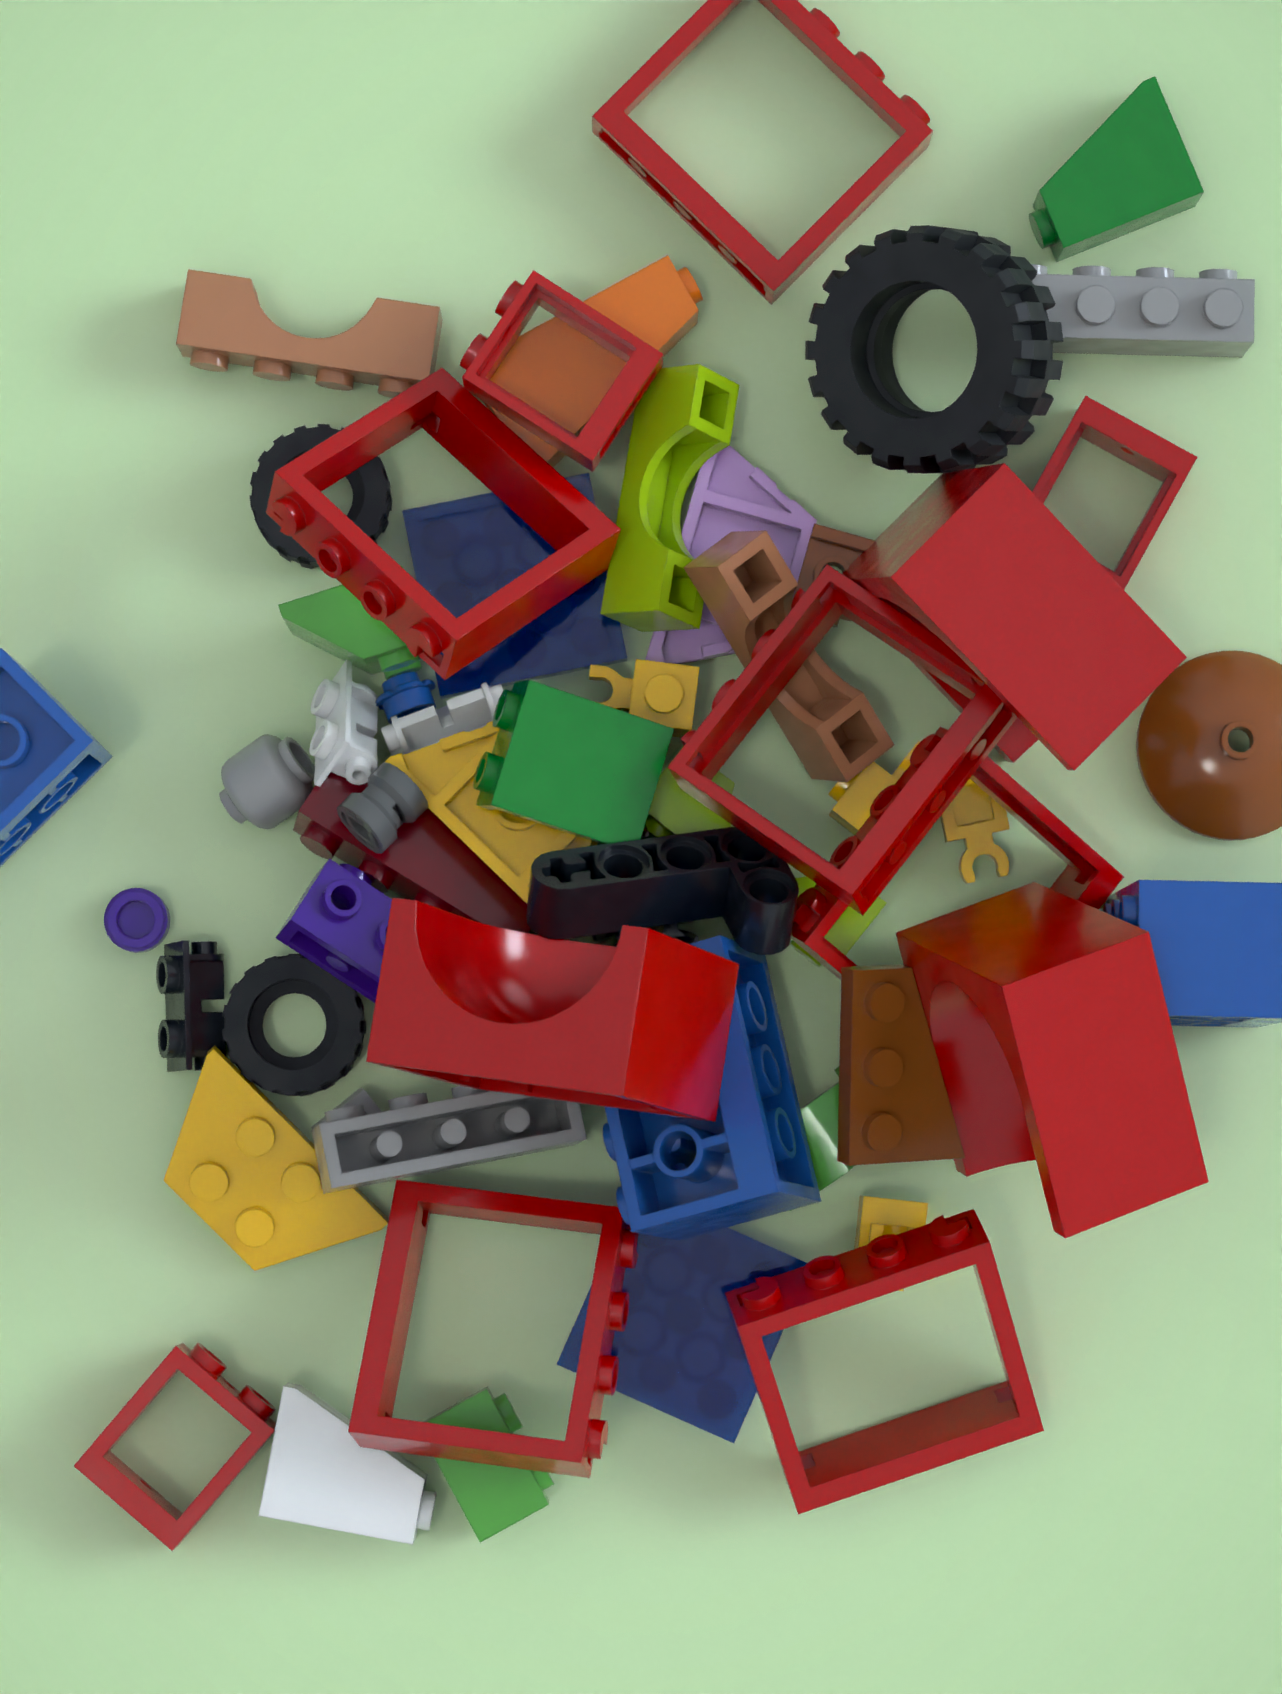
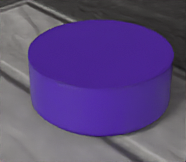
[104,888,170,953]

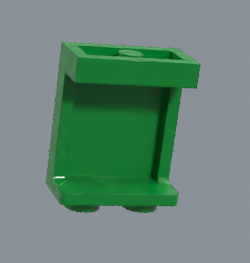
[473,680,674,845]

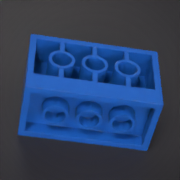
[0,648,113,867]
[1099,880,1282,1028]
[603,935,821,1241]

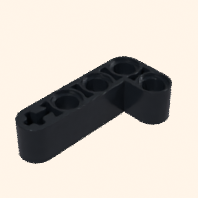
[526,827,799,955]

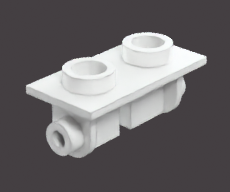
[309,659,378,787]
[381,682,504,756]

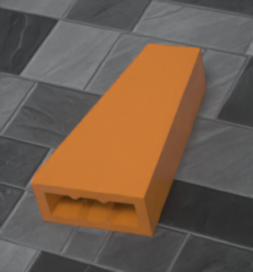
[484,255,703,468]

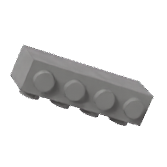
[1031,264,1255,358]
[311,1086,587,1194]

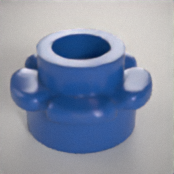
[375,672,436,724]

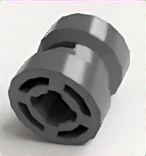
[336,762,428,854]

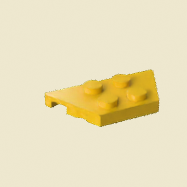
[385,721,598,904]
[164,1045,388,1271]

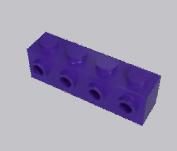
[276,858,392,1003]

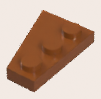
[837,964,965,1166]

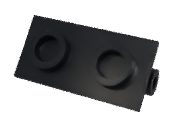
[156,941,226,1072]

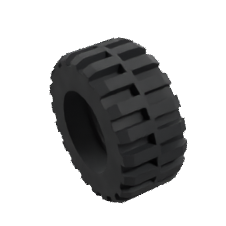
[805,225,1064,474]

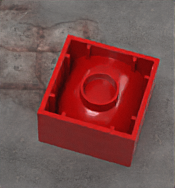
[842,463,1187,771]
[896,882,1209,1238]
[366,898,739,1122]

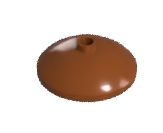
[1136,650,1282,841]

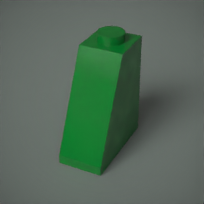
[1029,76,1204,262]

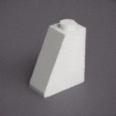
[259,1383,437,1544]

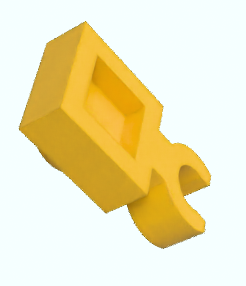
[940,779,1010,884]

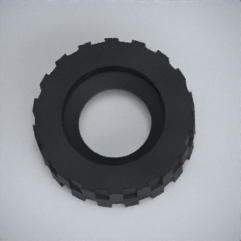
[249,424,392,569]
[222,954,366,1096]

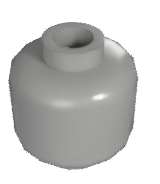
[219,734,315,829]

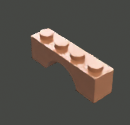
[176,269,443,398]
[683,530,894,782]

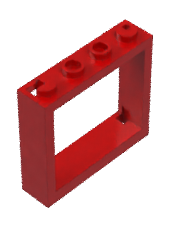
[592,0,933,305]
[266,368,621,680]
[668,564,1017,916]
[791,727,1124,980]
[348,1179,639,1478]
[725,1209,1044,1514]

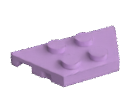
[645,446,817,664]

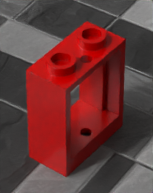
[460,270,663,472]
[1032,396,1197,589]
[74,1343,276,1551]

